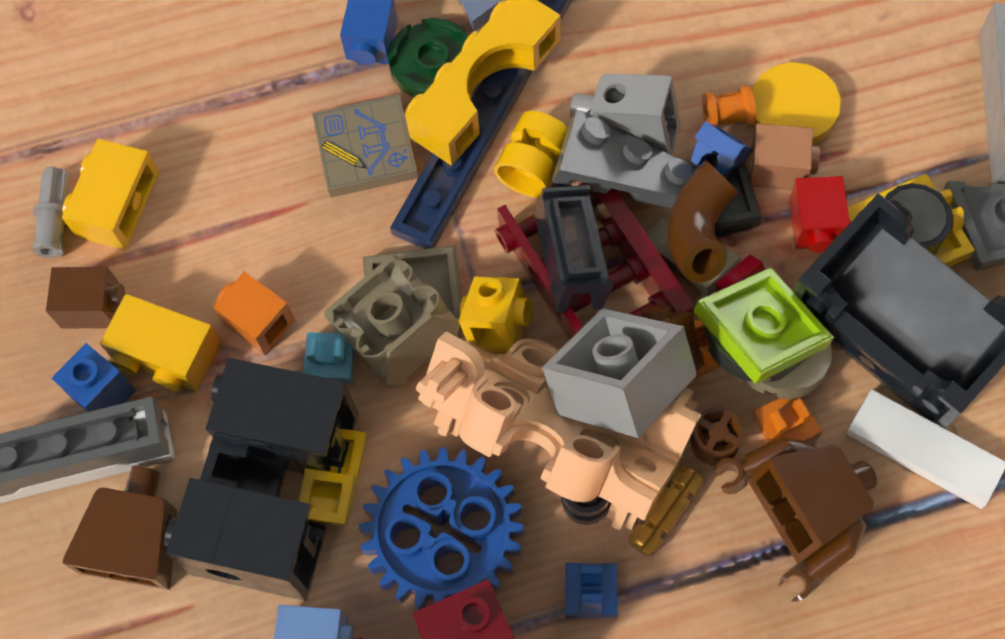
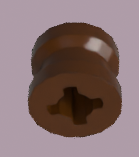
[690,407,744,466]

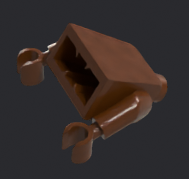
[715,437,877,602]

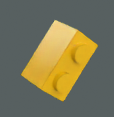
[61,138,160,250]
[99,294,222,392]

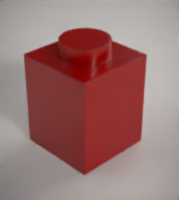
[789,176,850,253]

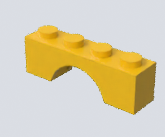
[405,0,561,166]

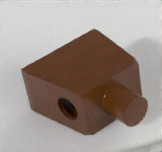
[62,466,177,590]

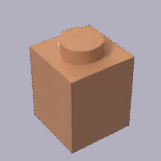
[749,124,820,190]

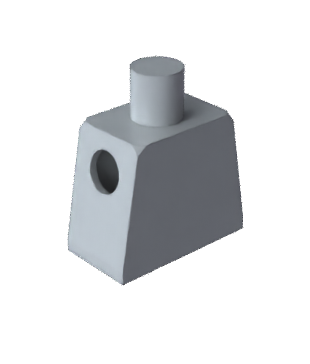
[570,73,680,155]

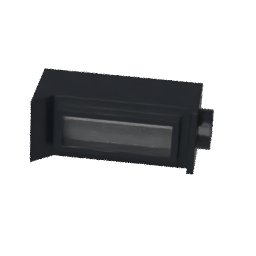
[535,184,614,313]

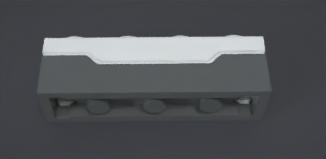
[0,396,175,503]

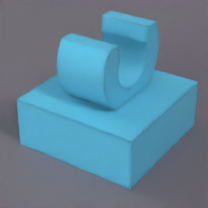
[303,332,356,385]

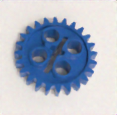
[359,447,524,611]

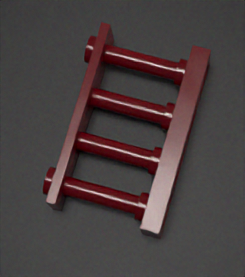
[495,181,695,344]

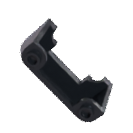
[794,193,1005,428]

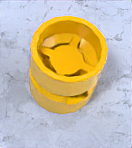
[494,110,568,198]

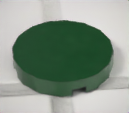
[387,18,468,98]

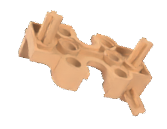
[416,332,701,531]

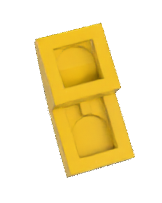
[299,429,367,526]

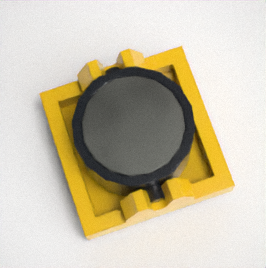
[848,173,975,267]

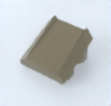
[324,254,460,386]

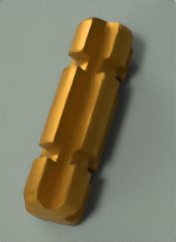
[629,465,704,556]

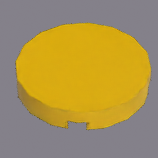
[752,62,841,145]

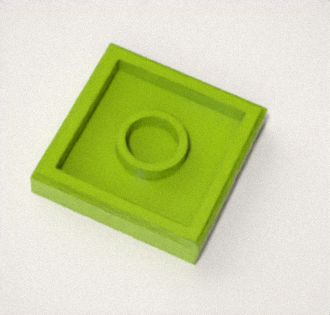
[693,268,834,384]

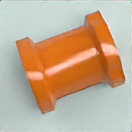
[702,85,756,127]

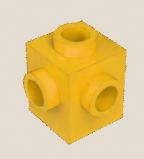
[458,276,533,353]

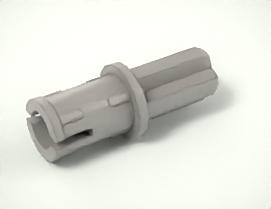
[33,167,69,258]

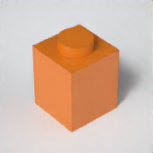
[213,271,296,355]

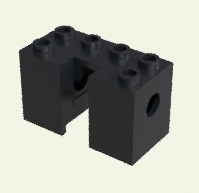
[164,358,359,601]

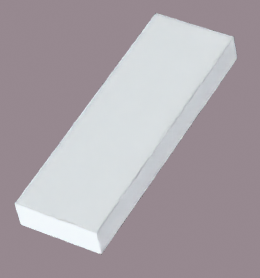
[845,389,1005,509]

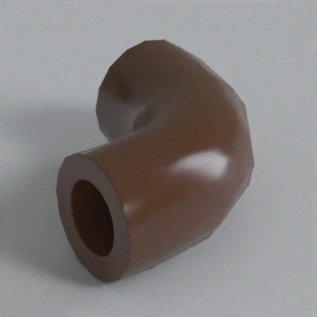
[667,160,739,283]

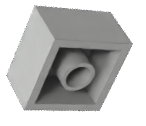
[542,308,697,438]

